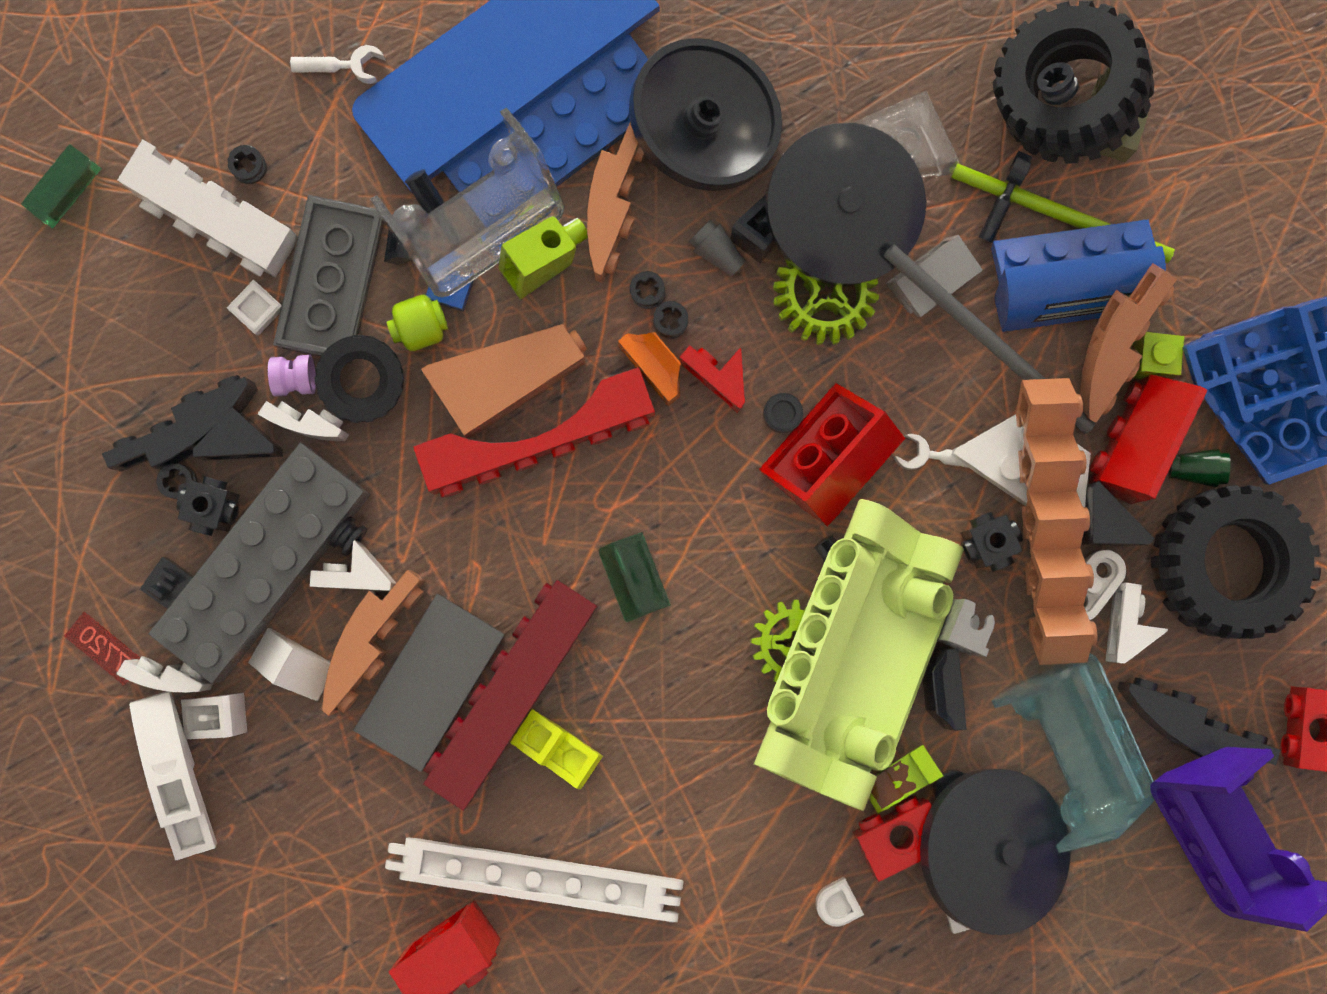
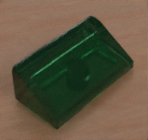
[21,144,102,228]
[598,532,671,622]

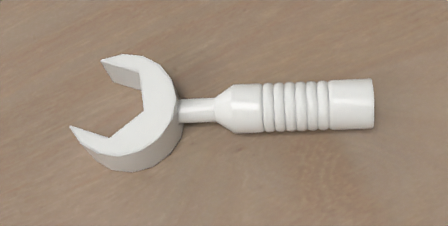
[290,45,386,84]
[893,434,969,470]

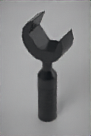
[979,150,1032,243]

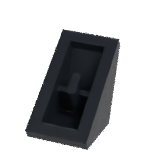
[730,194,776,263]
[193,407,283,461]
[1082,481,1155,546]

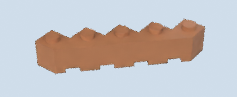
[1016,378,1097,665]

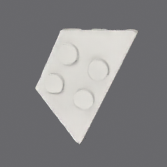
[951,414,1091,507]

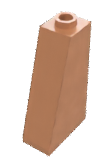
[421,324,587,439]

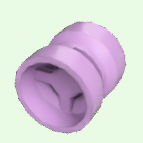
[268,355,316,397]

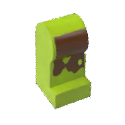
[869,745,943,813]

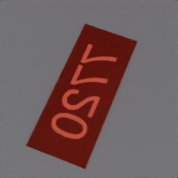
[64,612,140,685]

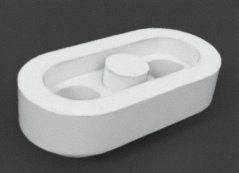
[1084,550,1126,620]

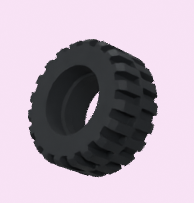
[993,0,1154,164]
[1151,485,1321,639]

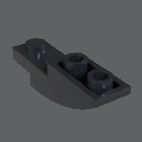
[102,375,258,472]
[1117,677,1281,765]

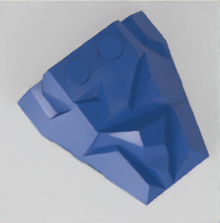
[1182,296,1327,485]

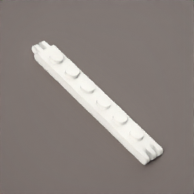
[385,837,684,922]

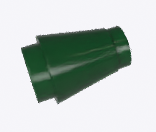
[1168,449,1231,488]

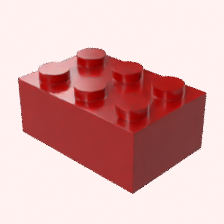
[389,899,501,994]

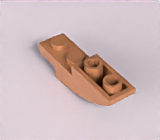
[587,121,646,283]
[1080,263,1177,423]
[322,570,425,716]

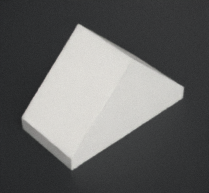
[248,628,330,701]
[181,693,247,739]

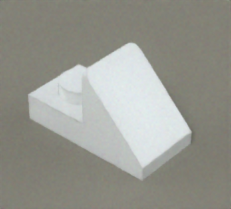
[310,541,396,591]
[1105,583,1168,664]

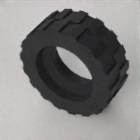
[315,335,404,423]

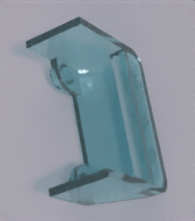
[992,653,1155,853]

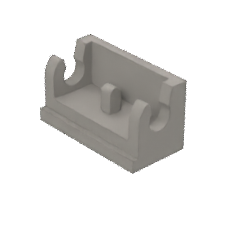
[886,235,982,317]
[937,599,995,657]

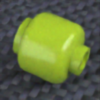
[387,295,448,351]

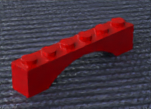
[413,367,655,498]

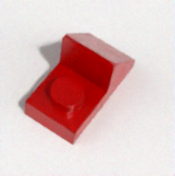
[679,345,745,414]

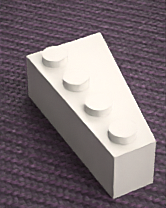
[117,139,298,278]

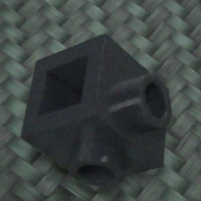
[176,476,240,536]
[961,511,1023,572]

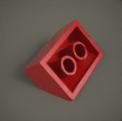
[1089,374,1208,504]
[759,383,906,527]

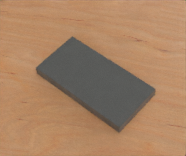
[273,195,386,363]
[353,594,506,772]

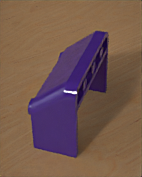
[1150,747,1327,932]

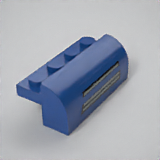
[991,219,1166,332]

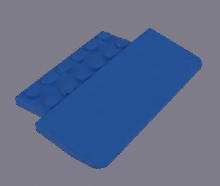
[352,0,660,235]

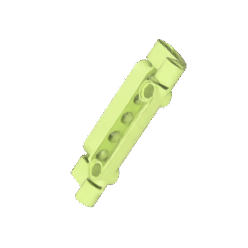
[754,499,964,811]

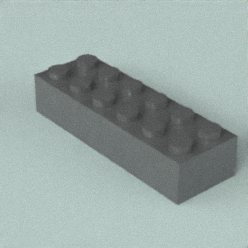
[148,442,371,684]

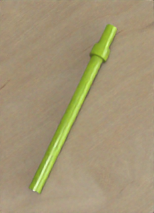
[951,163,1175,263]

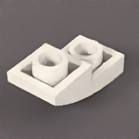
[258,401,349,441]
[117,656,214,693]

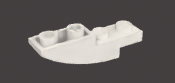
[129,691,217,861]

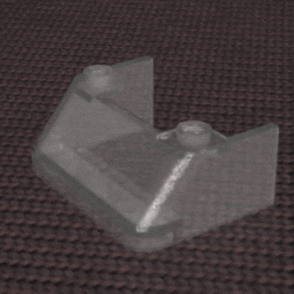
[370,107,565,297]

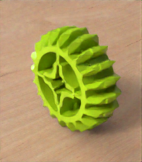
[773,258,879,345]

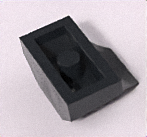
[923,648,967,731]

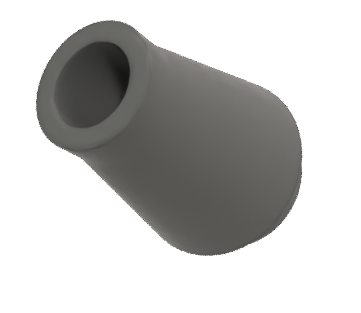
[688,219,746,277]

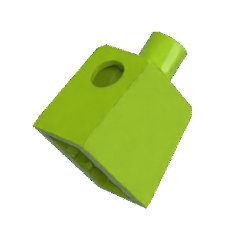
[498,216,588,300]

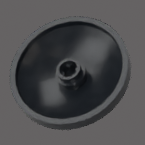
[629,38,782,191]
[765,123,926,285]
[920,768,1071,935]

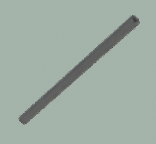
[883,244,1095,434]

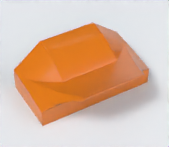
[618,332,681,407]

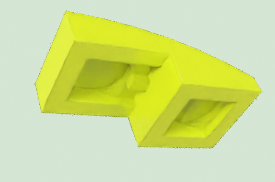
[510,709,603,789]

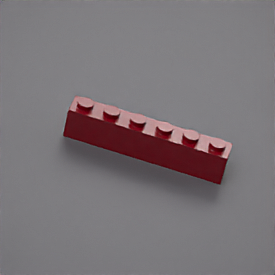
[423,580,598,811]

